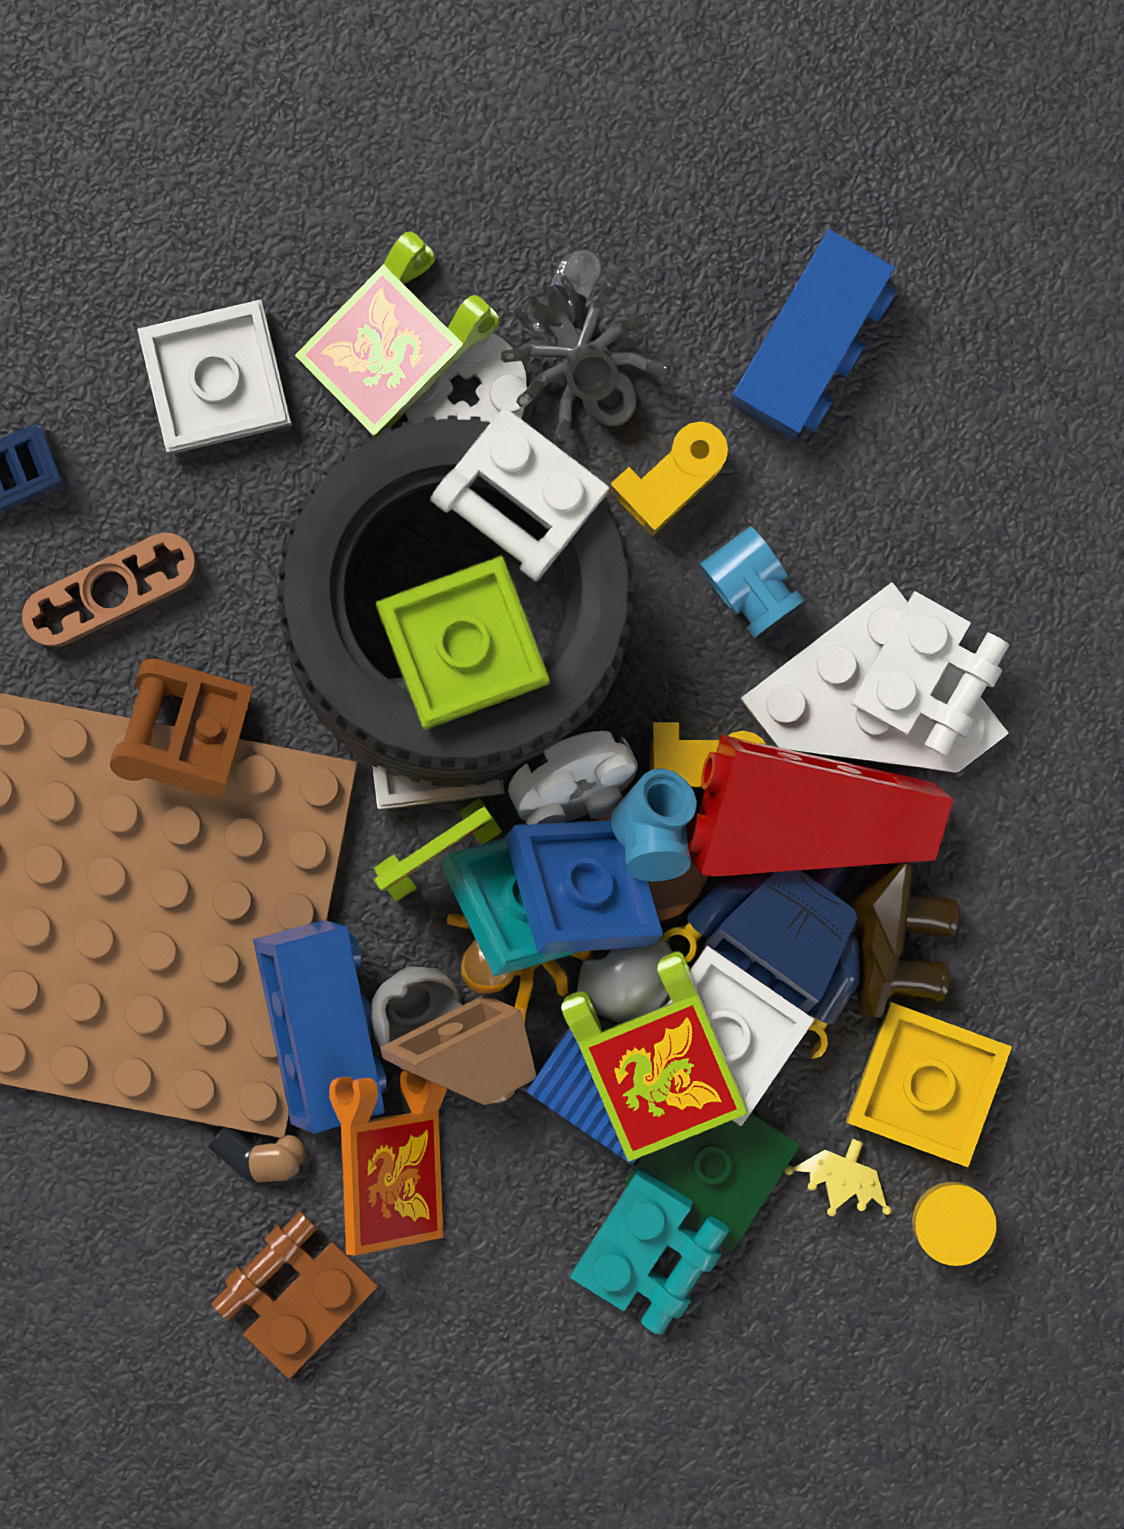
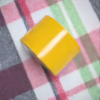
[912,1182,996,1266]

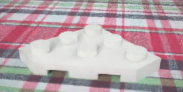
[740,582,1009,773]

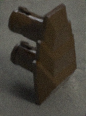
[853,863,959,1018]

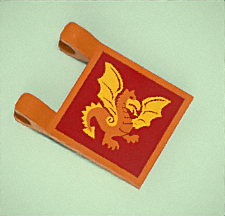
[329,1069,447,1256]

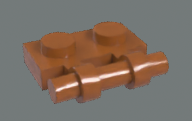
[211,1210,379,1379]

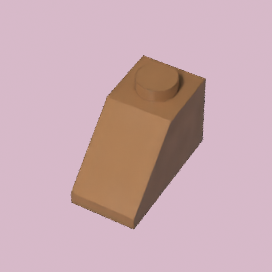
[380,995,537,1105]

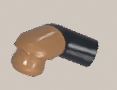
[208,1127,307,1183]

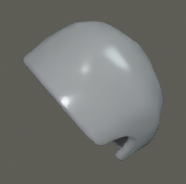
[577,938,673,1024]
[370,967,463,1070]

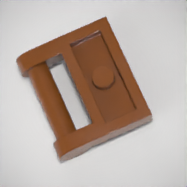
[110,659,253,799]

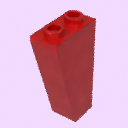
[686,735,954,876]

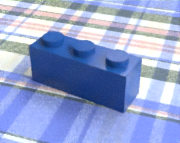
[730,229,897,440]
[253,920,386,1133]

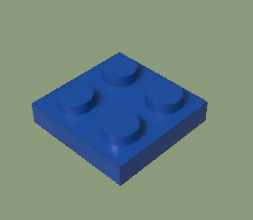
[505,820,663,954]

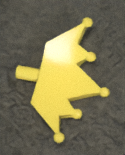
[785,1139,892,1217]

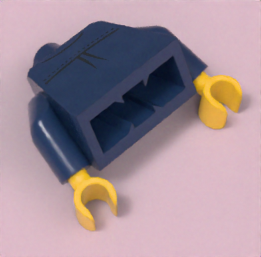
[661,867,860,1059]

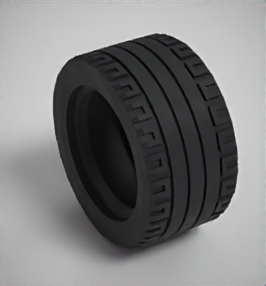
[278,415,634,787]

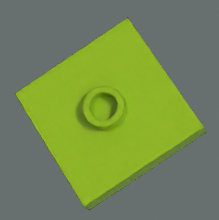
[376,556,549,730]

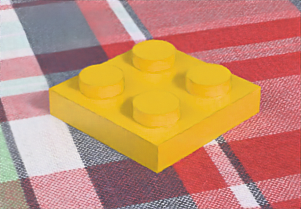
[846,1002,1012,1167]

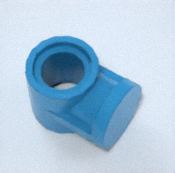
[699,526,805,638]
[611,769,696,882]

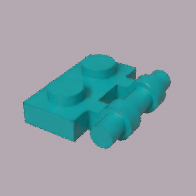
[570,1168,729,1335]

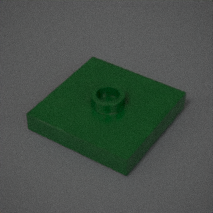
[624,1113,801,1253]

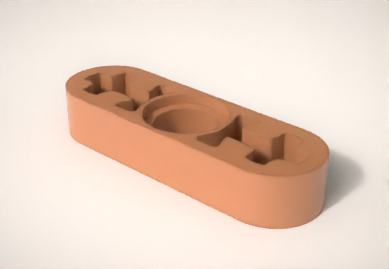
[22,533,198,647]

